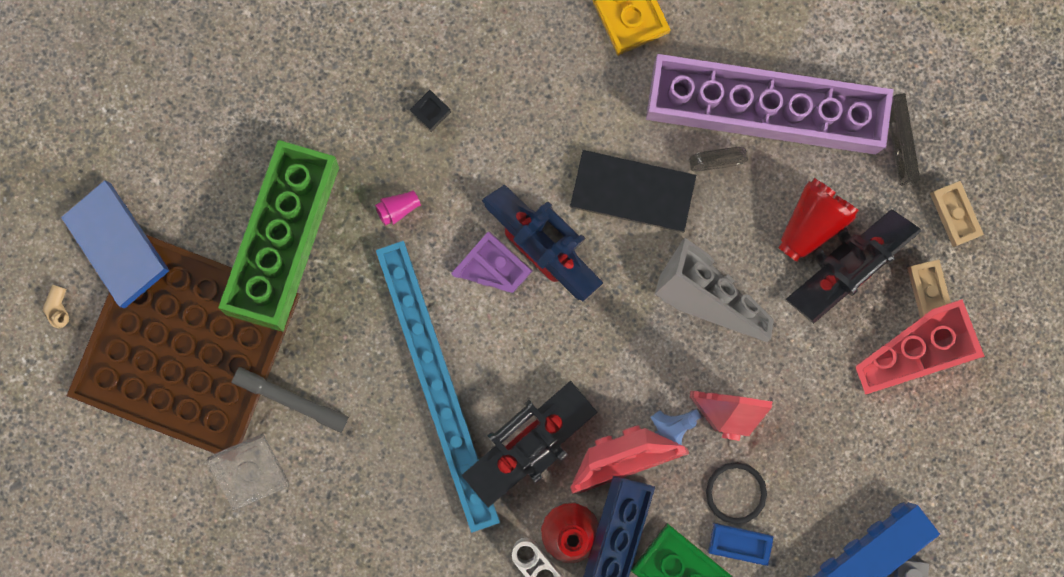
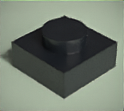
[410,90,451,132]

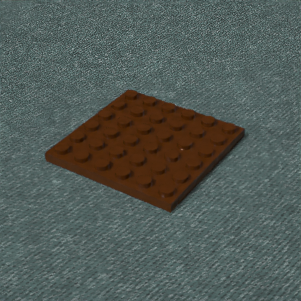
[66,234,301,460]

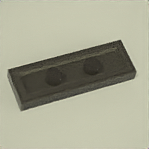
[889,93,921,186]

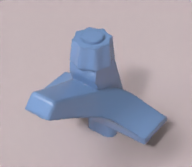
[650,409,701,445]

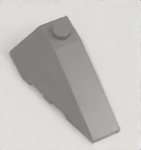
[655,238,774,342]

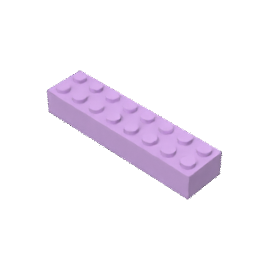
[646,54,894,155]

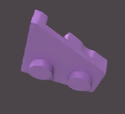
[451,231,533,293]

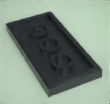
[570,150,697,233]

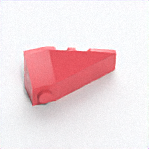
[856,299,985,395]
[690,391,772,441]

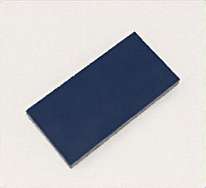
[583,476,655,577]

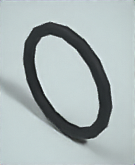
[706,462,767,524]

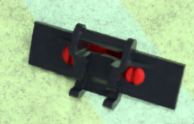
[786,209,921,324]
[461,381,598,508]

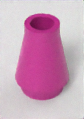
[375,190,421,226]

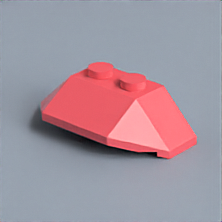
[570,425,689,494]

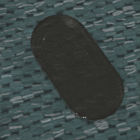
[689,147,748,172]

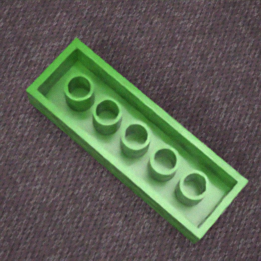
[219,140,339,332]

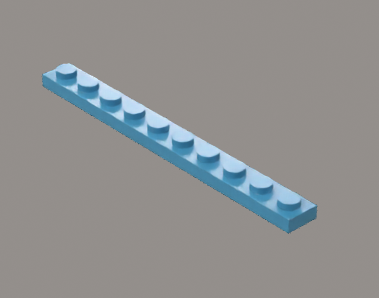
[376,241,500,533]

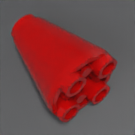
[778,178,859,262]
[541,502,599,563]

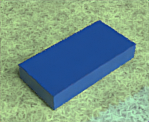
[708,523,774,566]

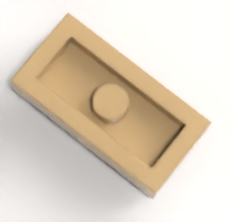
[930,181,984,247]
[907,260,951,318]

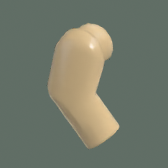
[43,284,69,328]

